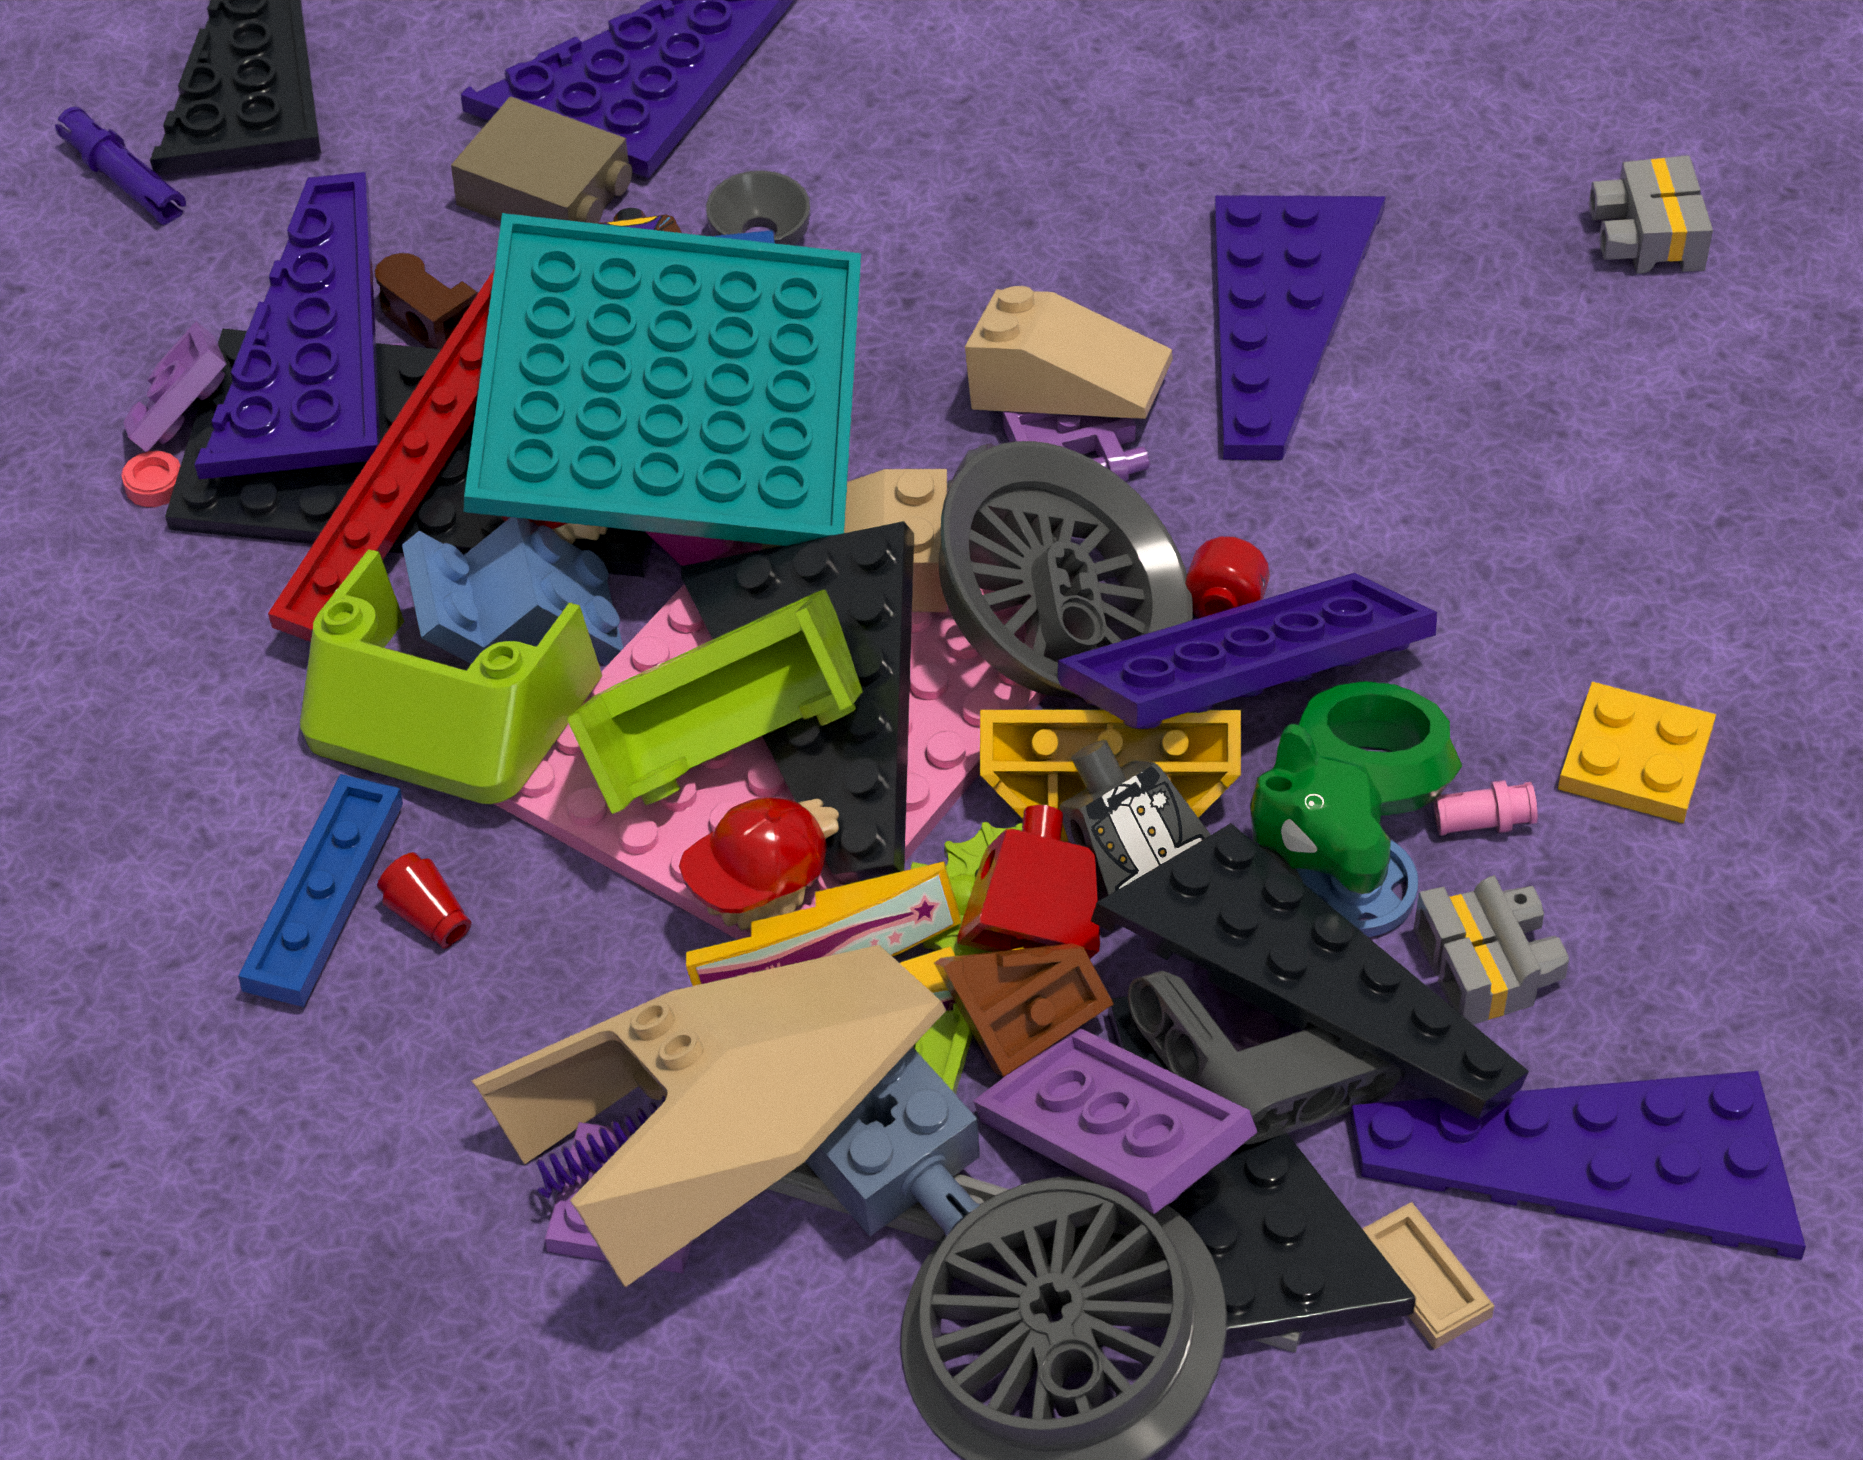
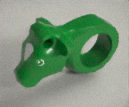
[1250,681,1462,894]

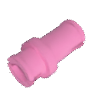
[1433,780,1538,836]

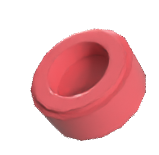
[121,451,181,507]

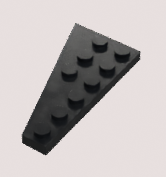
[150,0,321,175]
[1091,823,1529,1119]
[1108,995,1416,1344]

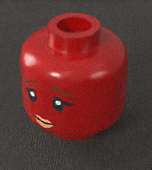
[1185,536,1270,618]

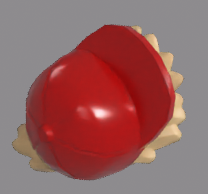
[678,797,839,931]

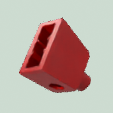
[957,805,1100,959]

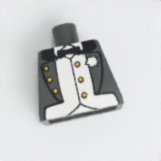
[1059,740,1211,901]

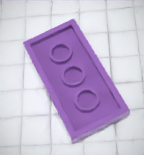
[973,1027,1258,1214]

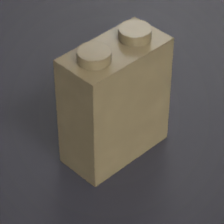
[451,96,632,224]

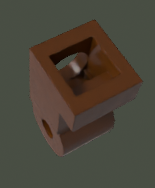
[375,253,478,349]

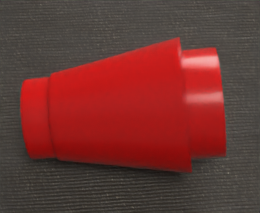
[377,852,472,949]

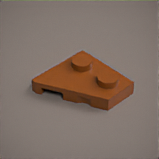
[934,944,1114,1077]

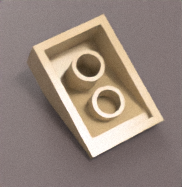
[965,286,1173,419]
[762,469,947,612]

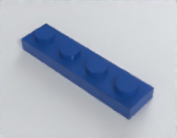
[238,774,403,1007]

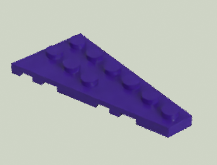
[194,172,380,479]

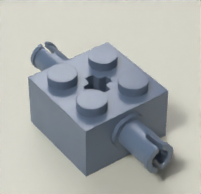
[805,1047,980,1236]

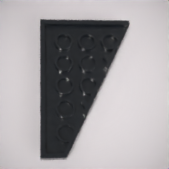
[681,521,914,885]

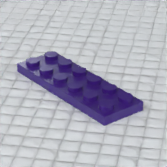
[1058,572,1437,729]

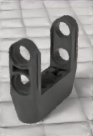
[1128,971,1401,1144]

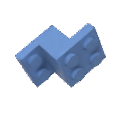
[402,517,624,665]

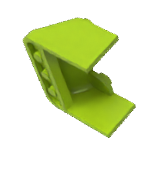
[300,549,602,804]
[566,589,863,814]

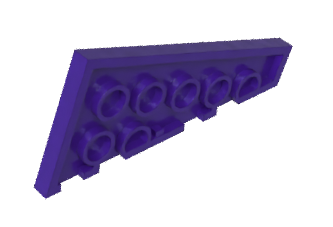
[1214,195,1386,460]
[1350,1071,1806,1260]

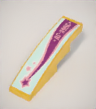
[686,861,961,986]

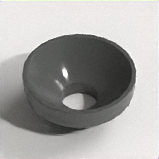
[706,170,811,246]

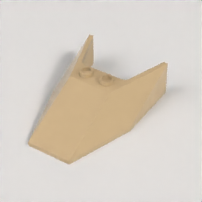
[471,945,946,1287]

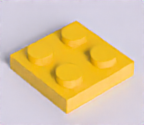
[1558,682,1716,824]

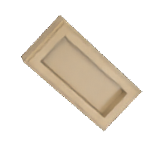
[1362,1202,1494,1350]

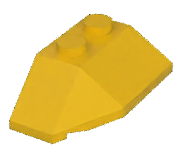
[980,710,1241,842]

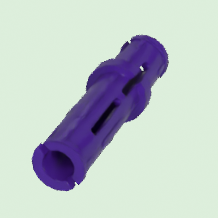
[55,106,186,225]

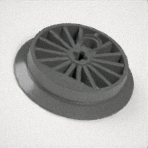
[938,441,1193,698]
[901,1176,1227,1460]

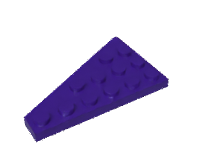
[460,0,794,178]

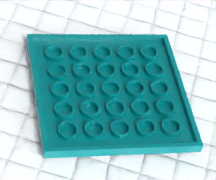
[463,213,861,546]

